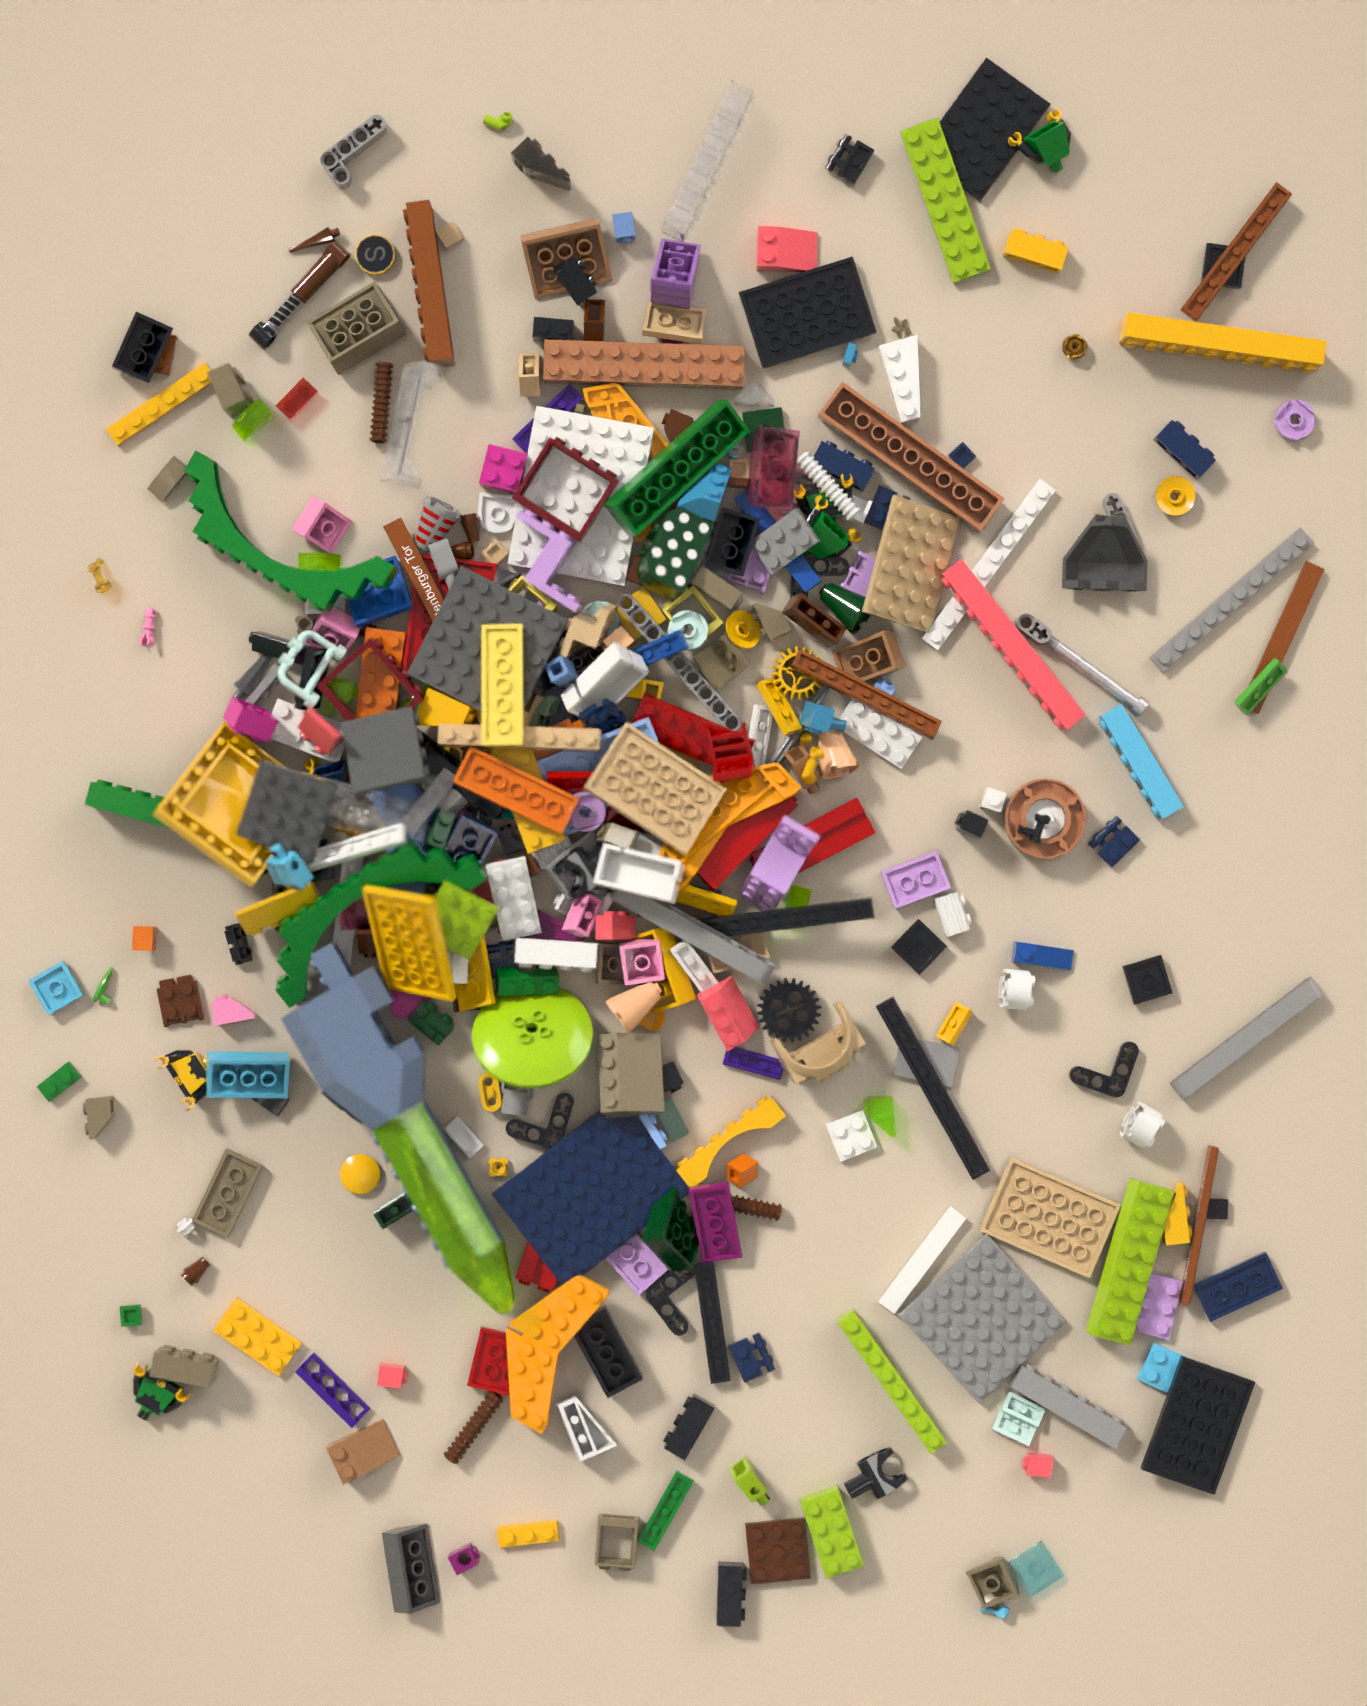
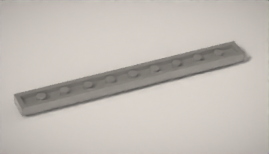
[1149,527,1314,673]

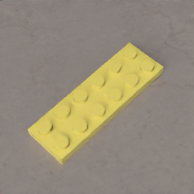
[482,624,523,746]

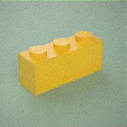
[1003,228,1069,274]

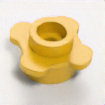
[488,1157,508,1177]

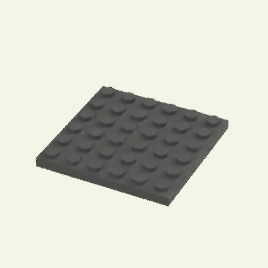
[407,566,569,711]

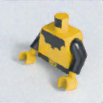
[154,1050,207,1111]

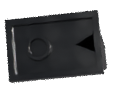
[249,631,329,710]

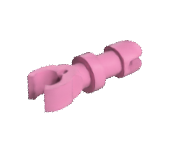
[140,607,156,647]

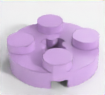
[1274,400,1315,441]
[569,791,606,832]

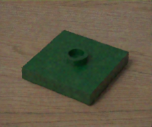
[742,407,787,453]

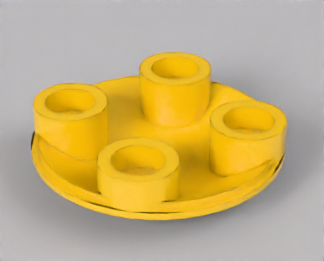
[340,1154,381,1194]

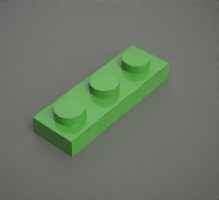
[1234,658,1287,716]

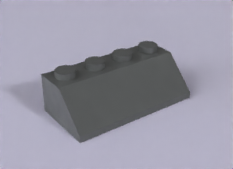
[382,1523,440,1614]

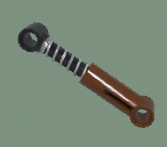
[249,240,351,349]

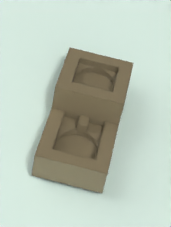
[147,456,187,502]

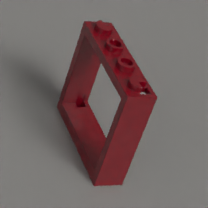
[512,436,619,542]
[316,637,424,721]

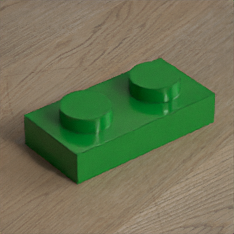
[37,1061,81,1102]

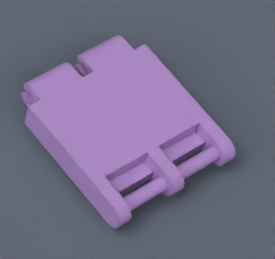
[726,547,770,594]
[840,550,876,596]

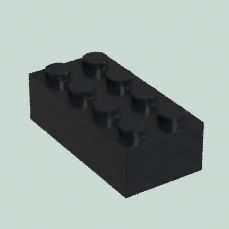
[574,1305,643,1398]

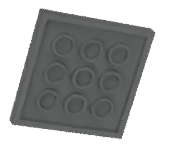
[236,759,339,862]

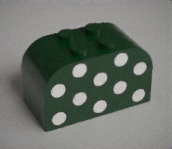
[636,508,715,602]

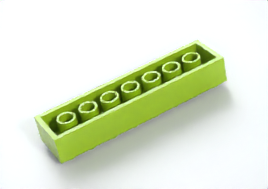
[1085,1178,1175,1346]

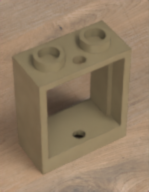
[691,566,743,612]
[595,1513,639,1571]

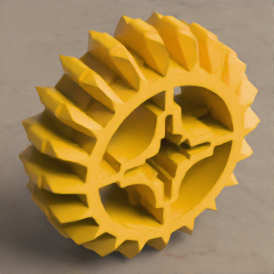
[771,646,822,700]

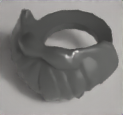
[494,569,523,589]

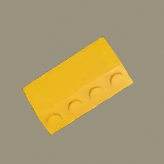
[235,882,320,936]
[628,927,696,1013]

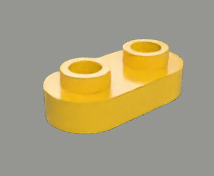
[478,1072,502,1112]

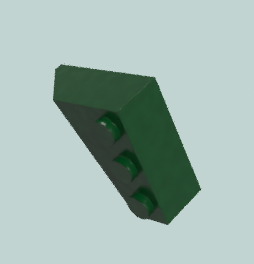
[642,1187,699,1271]

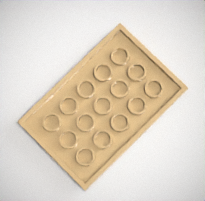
[862,495,960,633]
[583,722,726,856]
[979,1157,1121,1278]

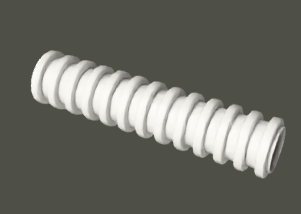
[796,451,861,521]

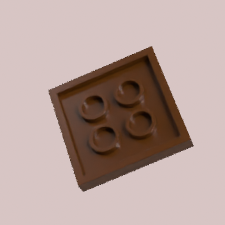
[745,1517,811,1584]

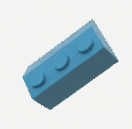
[677,463,732,522]

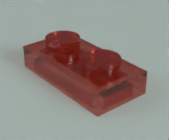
[276,377,318,421]

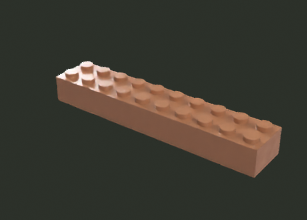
[543,339,745,390]
[818,382,1005,533]

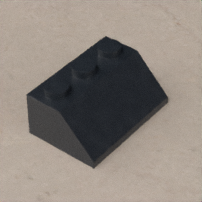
[112,311,173,383]
[704,507,760,576]

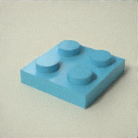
[29,961,84,1015]
[1137,1342,1183,1393]

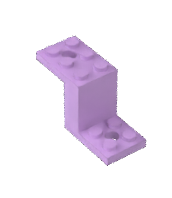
[516,509,583,612]
[738,816,820,911]

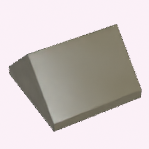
[595,943,625,984]

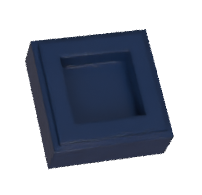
[948,442,976,468]

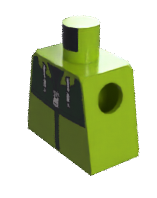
[729,1457,770,1506]

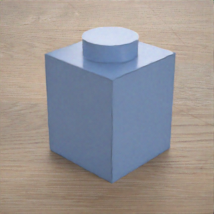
[612,212,636,244]
[545,656,578,687]

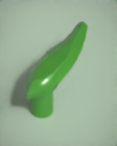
[93,967,113,1006]

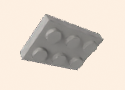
[752,508,820,575]

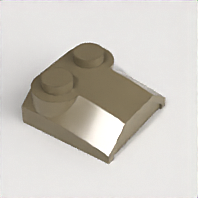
[966,1557,1020,1609]

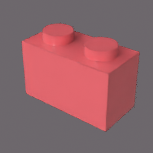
[596,911,635,940]

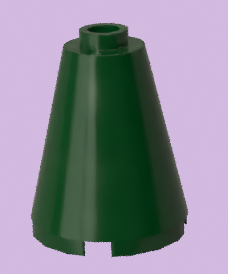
[819,583,871,634]

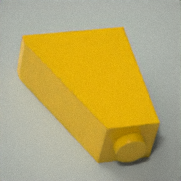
[417,688,476,726]

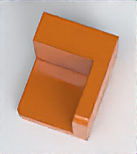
[132,926,156,951]
[727,1153,758,1188]

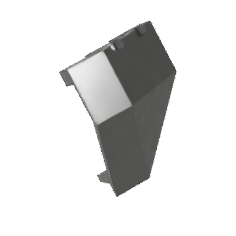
[1062,514,1147,592]

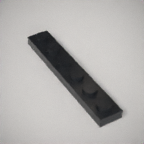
[694,1262,731,1384]

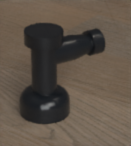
[1017,813,1051,844]

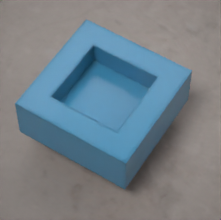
[842,343,859,367]

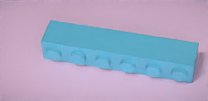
[1098,704,1184,819]

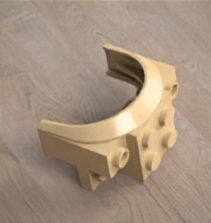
[770,1001,866,1085]

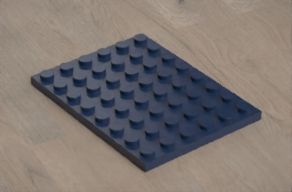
[492,1109,689,1285]

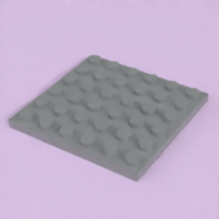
[898,1234,1067,1403]

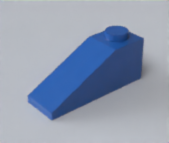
[1011,941,1074,970]

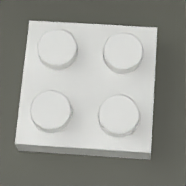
[826,1110,877,1162]

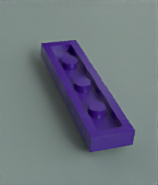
[512,383,583,453]

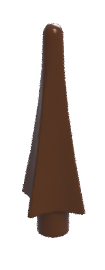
[288,227,341,252]

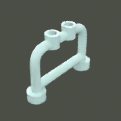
[278,630,347,708]

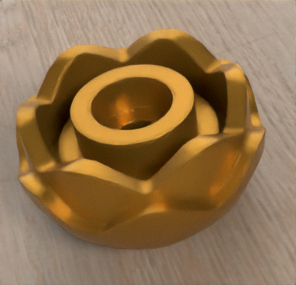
[1062,334,1087,359]

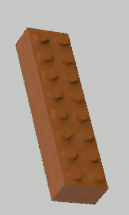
[403,199,455,368]

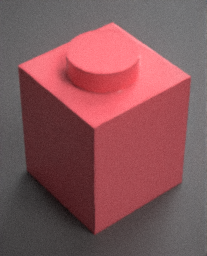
[377,1363,408,1389]
[1022,1452,1053,1478]

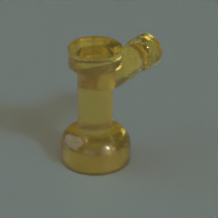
[87,558,111,593]

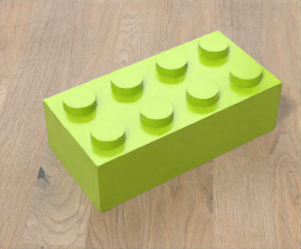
[800,1485,864,1579]

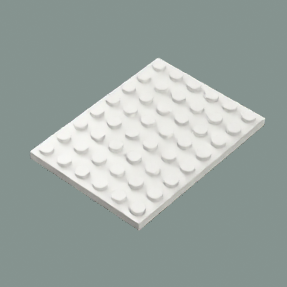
[507,406,655,586]

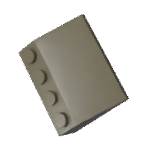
[307,281,407,375]
[597,1033,665,1118]

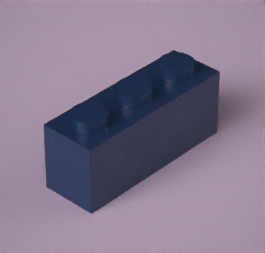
[1153,420,1216,480]
[814,440,875,492]

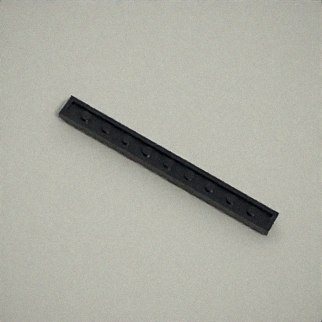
[676,897,875,943]
[876,996,990,1180]

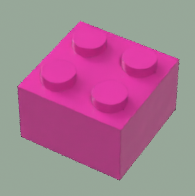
[479,444,528,494]
[223,696,279,743]

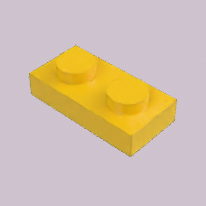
[936,1002,973,1046]

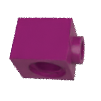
[448,1543,481,1575]

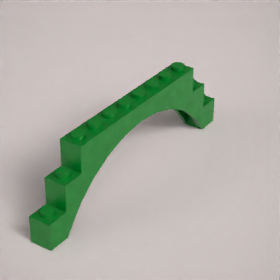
[184,450,399,612]
[275,838,487,1008]

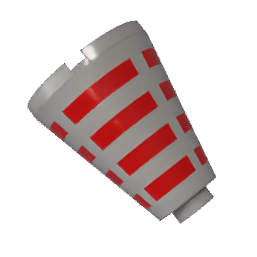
[414,496,462,554]

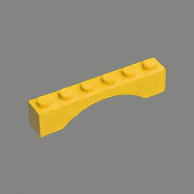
[676,1096,786,1187]

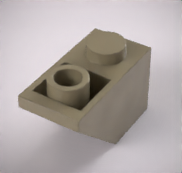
[751,603,792,642]
[83,1096,115,1139]

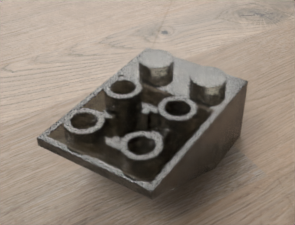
[511,137,571,191]

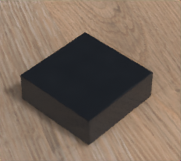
[1207,1198,1228,1220]

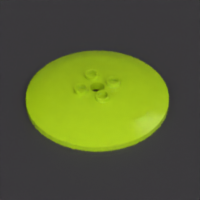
[472,987,593,1088]

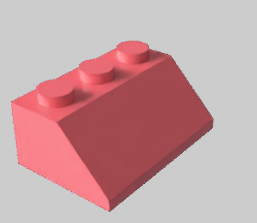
[697,976,760,1051]

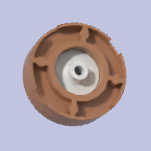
[1003,779,1086,859]

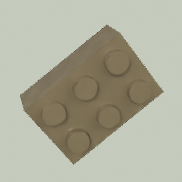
[207,363,254,419]
[150,1345,220,1388]

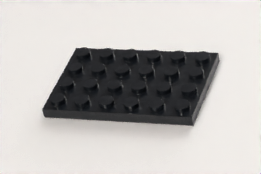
[940,57,1051,201]
[739,256,877,369]
[1140,1355,1255,1495]

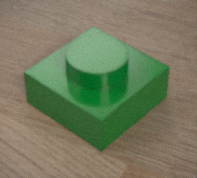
[120,1304,142,1327]

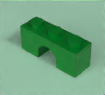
[495,965,559,996]

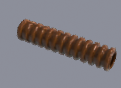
[369,362,393,443]
[731,1194,782,1222]
[444,1391,503,1464]

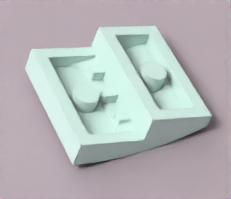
[991,1392,1046,1447]

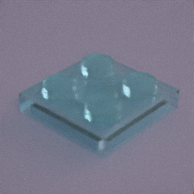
[1008,1540,1064,1597]

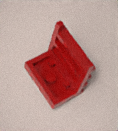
[706,722,755,783]

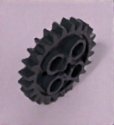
[757,978,821,1043]

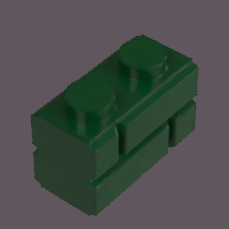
[421,808,457,853]
[408,999,454,1046]
[372,1193,413,1229]

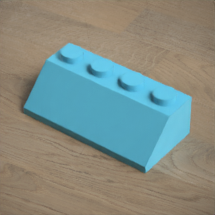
[206,1051,290,1098]

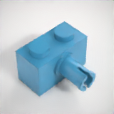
[800,701,847,735]

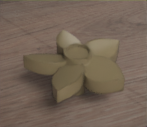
[891,317,912,339]

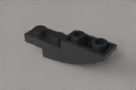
[533,646,603,696]

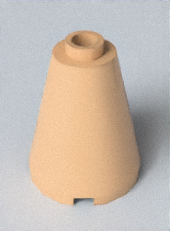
[818,729,860,780]
[606,982,662,1033]

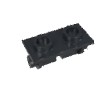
[224,923,253,965]

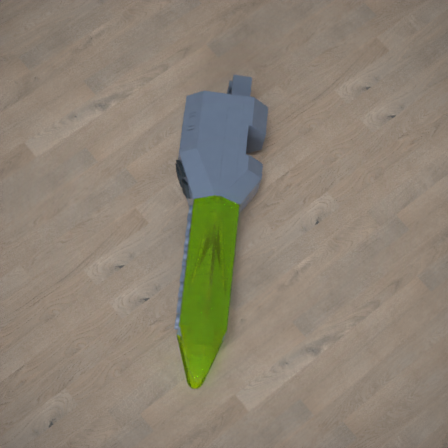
[281,942,515,1314]

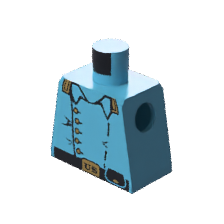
[266,844,314,890]

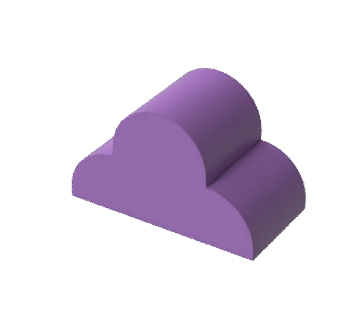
[650,239,701,309]

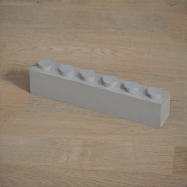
[1009,1364,1127,1449]

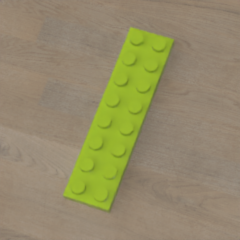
[900,117,991,283]

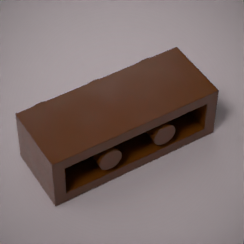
[782,593,847,648]

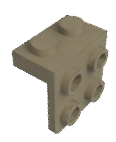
[693,632,751,689]

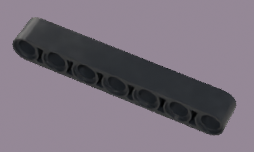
[418,729,506,819]

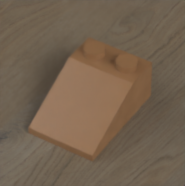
[832,630,906,682]
[326,1419,400,1485]

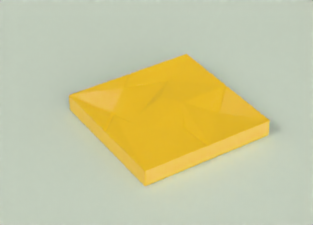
[152,721,287,888]

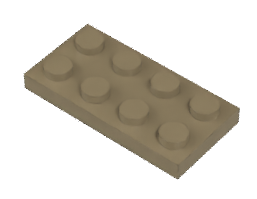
[192,1148,263,1238]

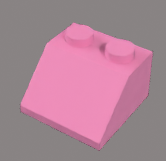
[292,496,352,554]
[305,607,361,661]
[619,939,665,985]

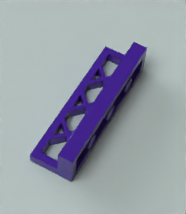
[295,1352,371,1428]

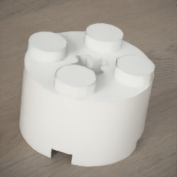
[998,969,1035,1010]
[1120,1101,1165,1148]

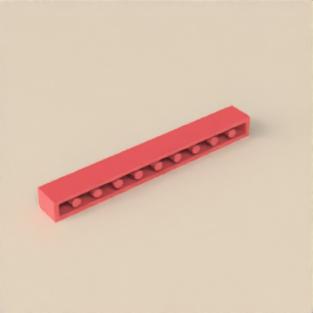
[940,559,1086,730]

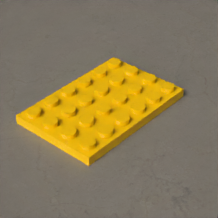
[362,885,457,1002]

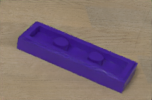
[722,1047,783,1080]

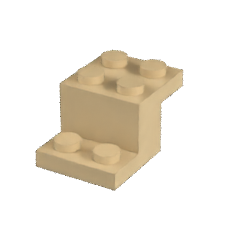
[559,603,618,657]

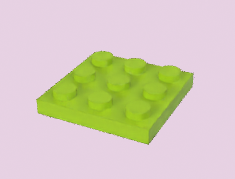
[435,880,499,960]

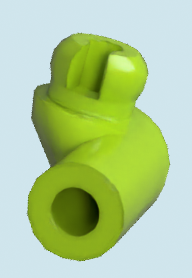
[483,112,513,130]

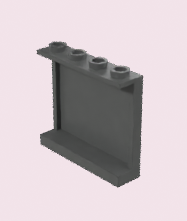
[341,706,430,802]

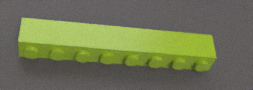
[837,1308,947,1454]

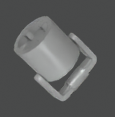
[501,1082,533,1116]

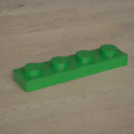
[637,1470,694,1551]

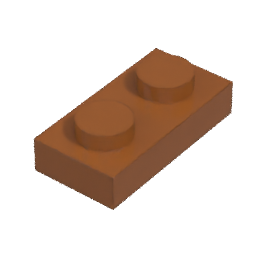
[154,335,178,376]

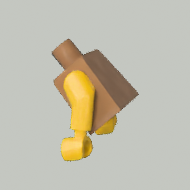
[783,732,825,794]

